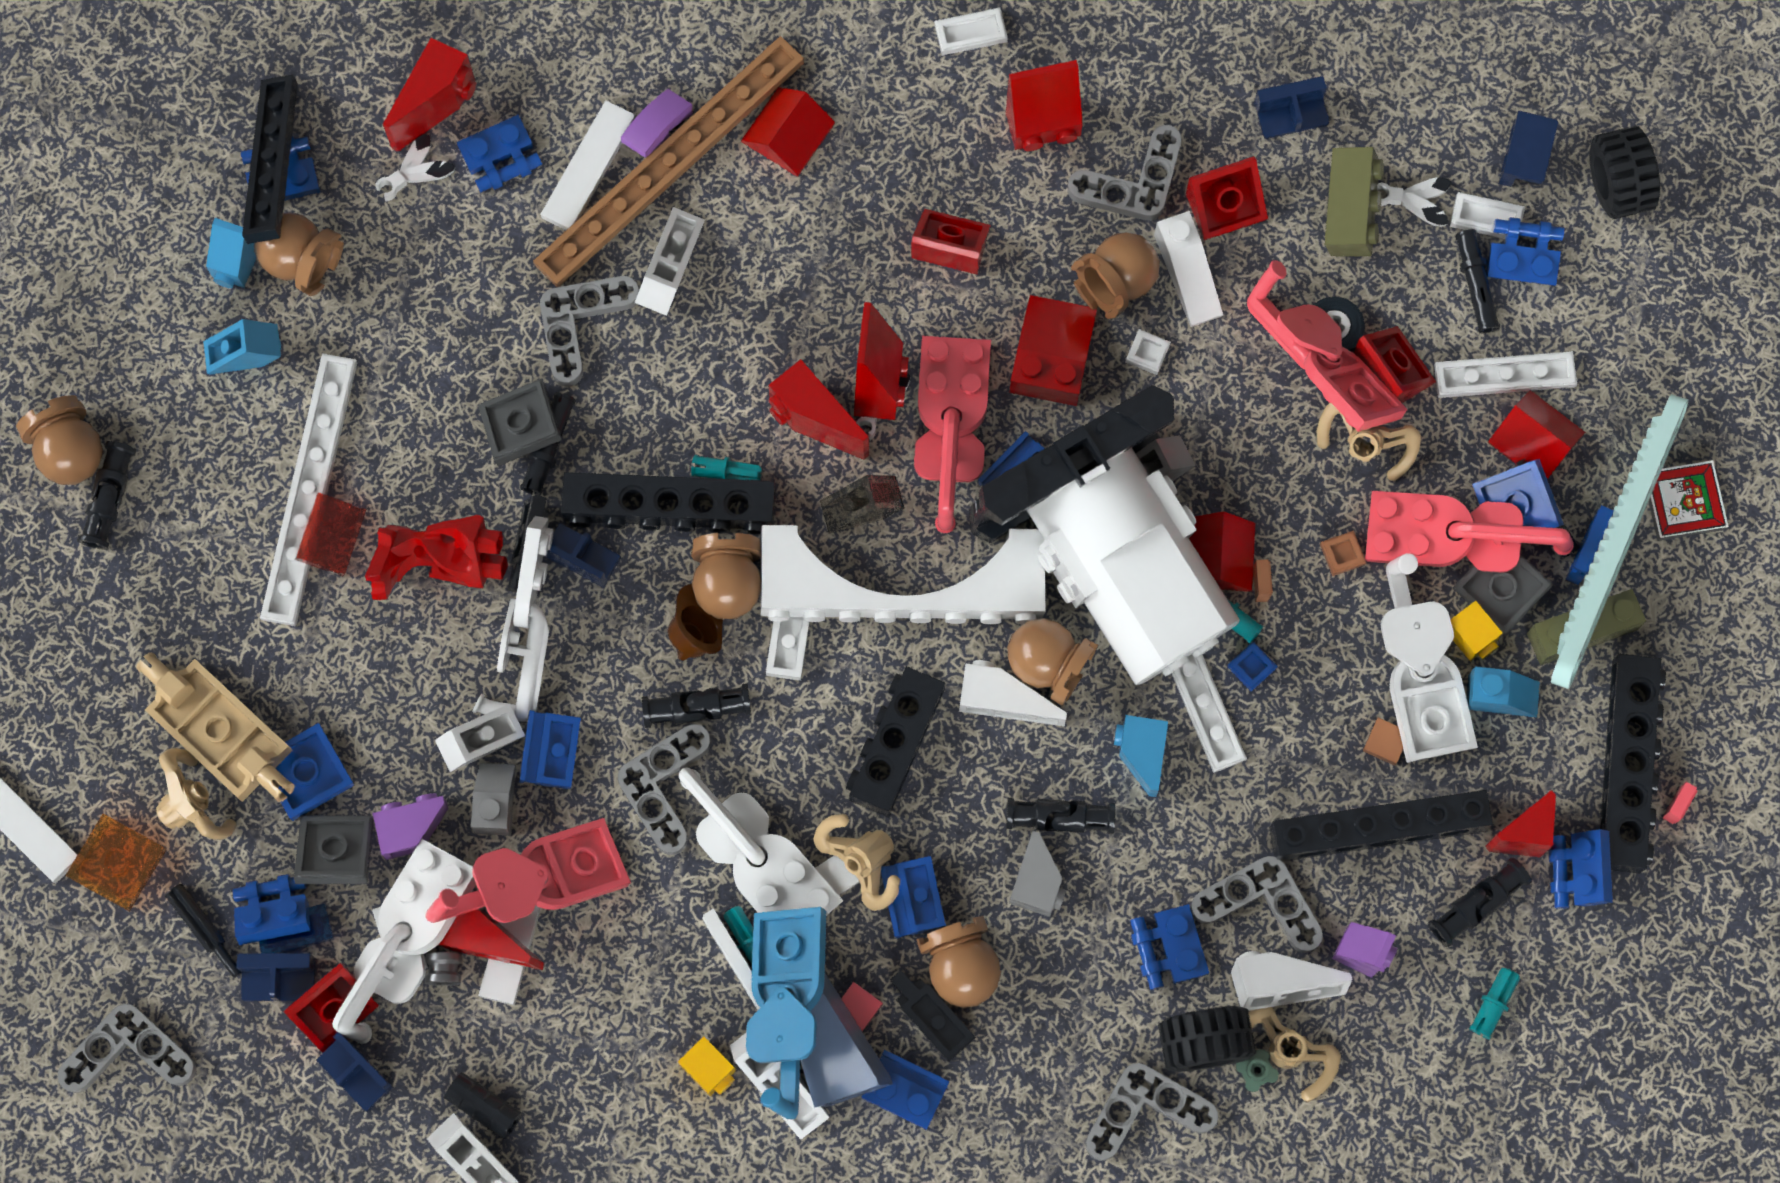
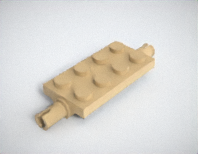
[136,652,295,802]

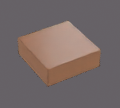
[1320,531,1366,577]
[1253,559,1273,602]
[1363,717,1403,766]

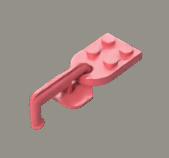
[1247,260,1408,432]
[914,336,991,534]
[1365,491,1574,573]
[425,818,631,923]

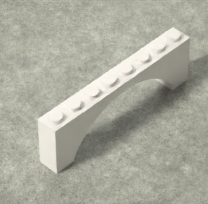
[760,525,1046,625]

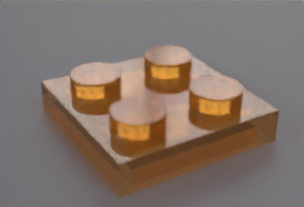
[65,814,167,912]

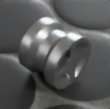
[425,952,462,986]

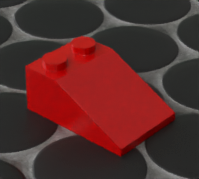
[382,38,477,152]
[1006,60,1083,151]
[1009,295,1097,406]
[854,302,909,420]
[768,359,869,460]

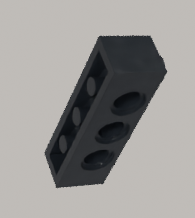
[846,666,945,818]

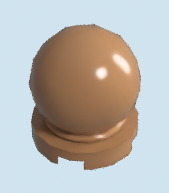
[254,212,344,296]
[1071,233,1160,319]
[16,395,103,485]
[691,533,761,619]
[1007,618,1098,706]
[917,916,1001,1008]

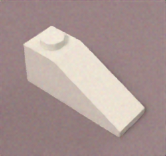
[635,207,705,316]
[1154,211,1223,327]
[959,660,1067,726]
[1231,951,1352,1011]
[730,1033,829,1140]
[427,1113,520,1183]

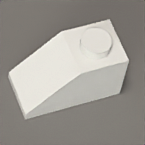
[435,704,525,772]

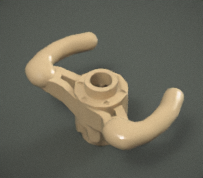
[1316,403,1421,481]
[156,748,236,840]
[813,814,901,911]
[1249,1007,1341,1102]

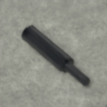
[165,884,241,977]

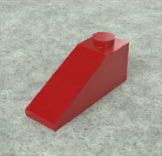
[438,909,545,970]

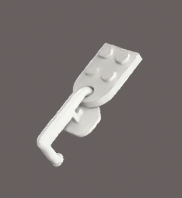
[472,516,553,722]
[1381,553,1478,763]
[679,767,843,916]
[333,839,476,1044]

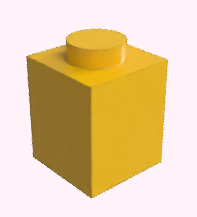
[1450,601,1503,661]
[678,1036,736,1096]

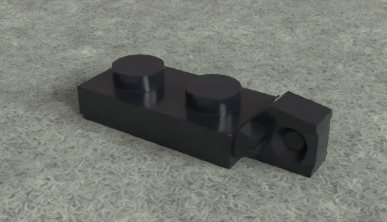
[507,494,549,593]
[890,970,976,1063]

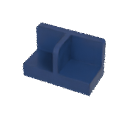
[1254,76,1330,139]
[1498,110,1558,187]
[545,523,621,588]
[237,953,315,1001]
[316,1032,394,1113]

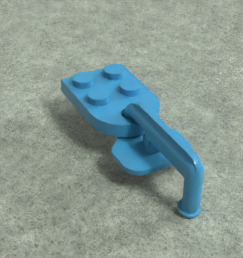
[746,907,826,1120]

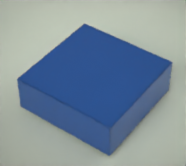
[1227,641,1278,692]

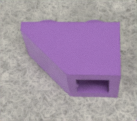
[373,793,449,860]
[1332,922,1397,978]

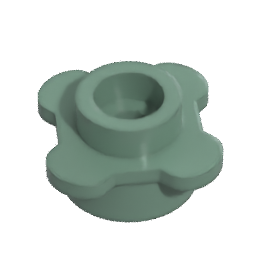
[1236,1049,1279,1092]

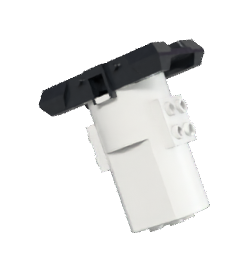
[969,385,1240,685]

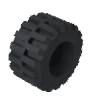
[1589,126,1660,219]
[1158,1006,1256,1072]

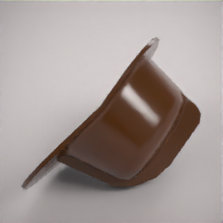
[667,584,723,661]

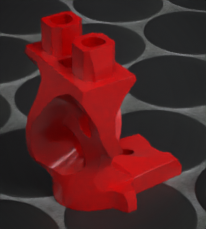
[365,515,508,600]

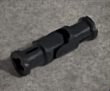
[77,441,136,550]
[642,683,751,728]
[1006,797,1116,834]
[1428,858,1532,948]

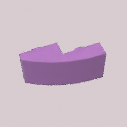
[621,89,693,158]

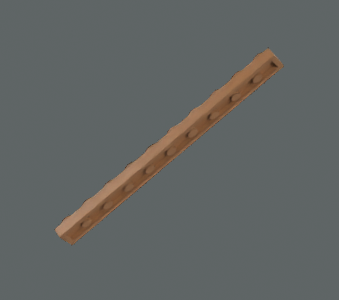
[533,36,804,287]

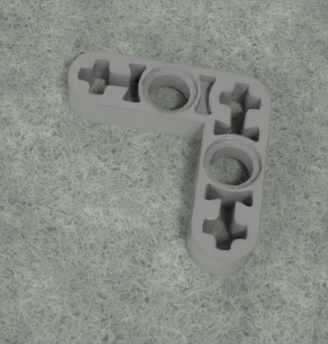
[1067,125,1182,221]
[540,276,639,387]
[618,724,711,855]
[1191,856,1323,953]
[57,1004,197,1093]
[1085,1063,1218,1161]

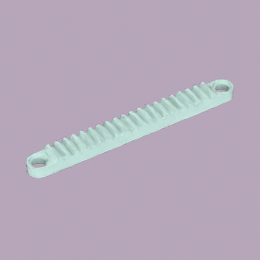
[1551,394,1688,689]

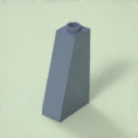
[791,974,893,1108]

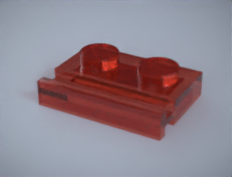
[294,492,367,577]

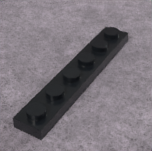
[242,74,298,244]

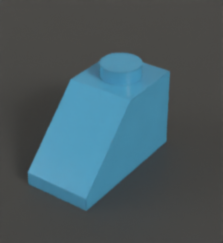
[206,218,257,289]
[203,319,281,374]
[1467,666,1540,717]
[1114,715,1168,797]

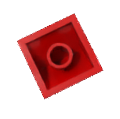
[741,87,835,177]
[1186,156,1268,240]
[911,209,991,274]
[1353,326,1436,403]
[1488,390,1585,479]
[1189,511,1255,592]
[1485,790,1556,857]
[284,963,379,1053]

